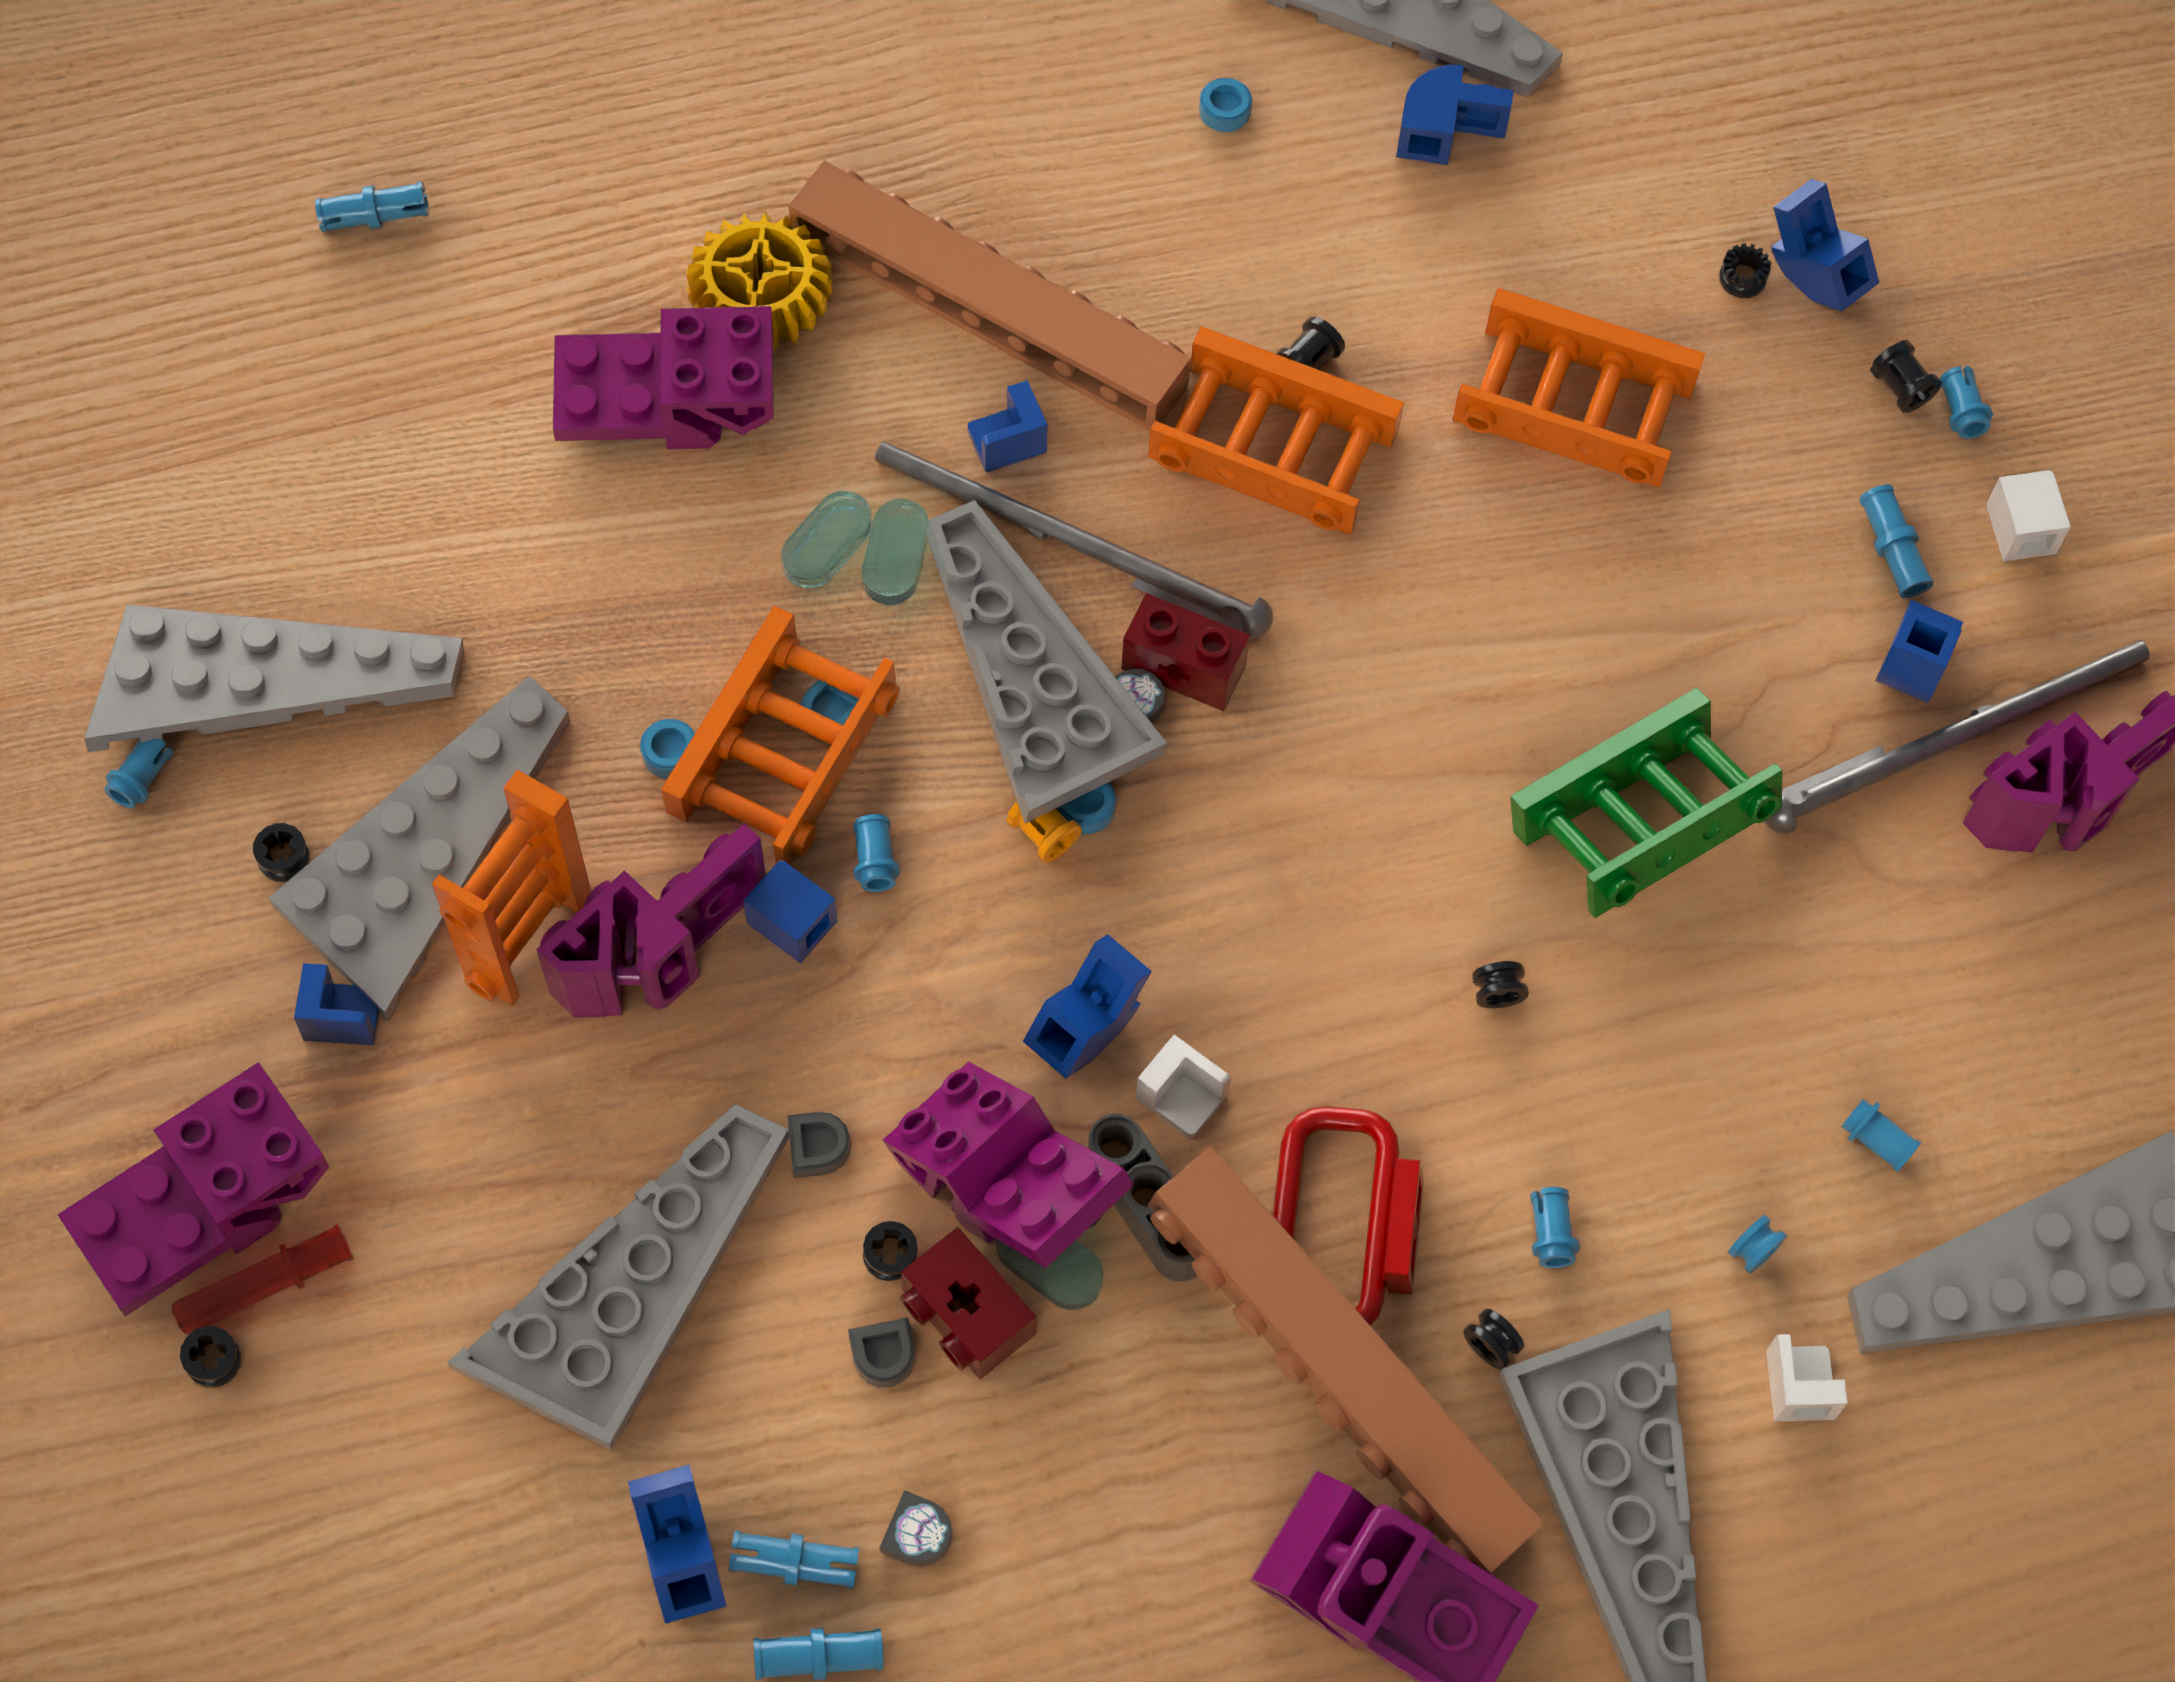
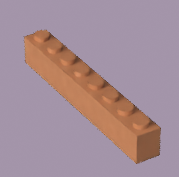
[789,160,1191,431]
[1148,1146,1545,1574]

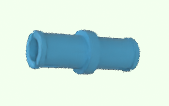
[315,181,429,233]
[1859,484,1934,598]
[728,1530,859,1589]
[753,1628,883,1680]

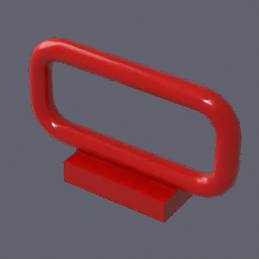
[1272,1106,1424,1326]

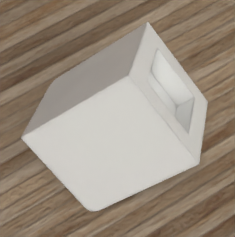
[1987,470,2071,562]
[1136,1035,1231,1138]
[1766,1334,1848,1422]

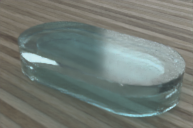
[781,491,872,588]
[862,499,929,605]
[995,1238,1103,1310]

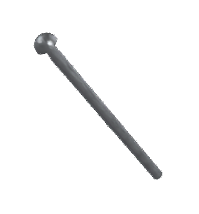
[875,441,1273,639]
[1764,640,2150,833]

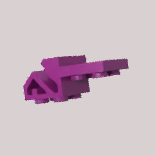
[553,306,774,449]
[1963,691,2175,853]
[536,824,766,1017]
[883,1061,1134,1268]
[57,1062,329,1317]
[1249,1471,1539,1682]

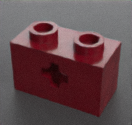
[1121,593,1250,711]
[900,1227,1037,1380]

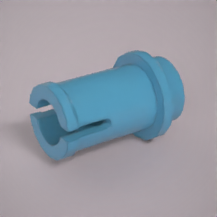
[1940,366,1993,439]
[104,738,174,809]
[853,814,900,892]
[1841,1099,1921,1172]
[1530,1187,1580,1268]

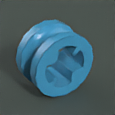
[1728,1215,1788,1274]

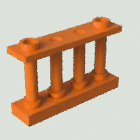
[1452,288,1706,487]
[1148,326,1404,535]
[661,605,900,865]
[432,769,591,1006]

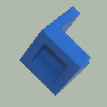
[968,380,1047,473]
[743,861,838,964]
[294,963,379,1045]

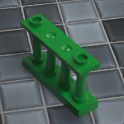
[1510,687,1782,918]

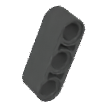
[1088,1114,1197,1281]

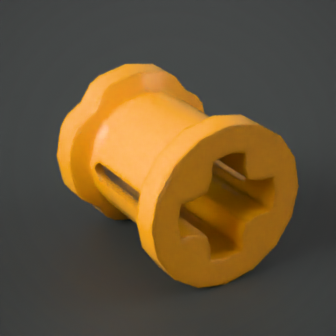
[1006,802,1082,863]

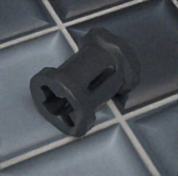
[1276,316,1345,370]
[1870,340,1942,413]

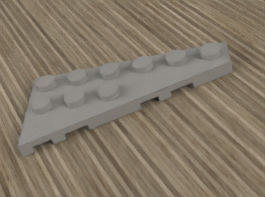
[1267,0,1563,97]
[926,500,1167,824]
[84,605,464,752]
[269,676,570,1021]
[448,1104,789,1451]
[1847,1131,2175,1354]
[1499,1309,1706,1682]

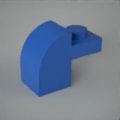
[1396,65,1514,165]
[1771,179,1880,312]
[1875,600,1963,704]
[1023,934,1152,1079]
[628,1464,727,1624]

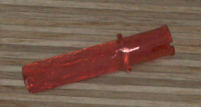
[171,1223,354,1334]

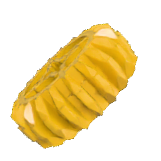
[686,211,833,351]

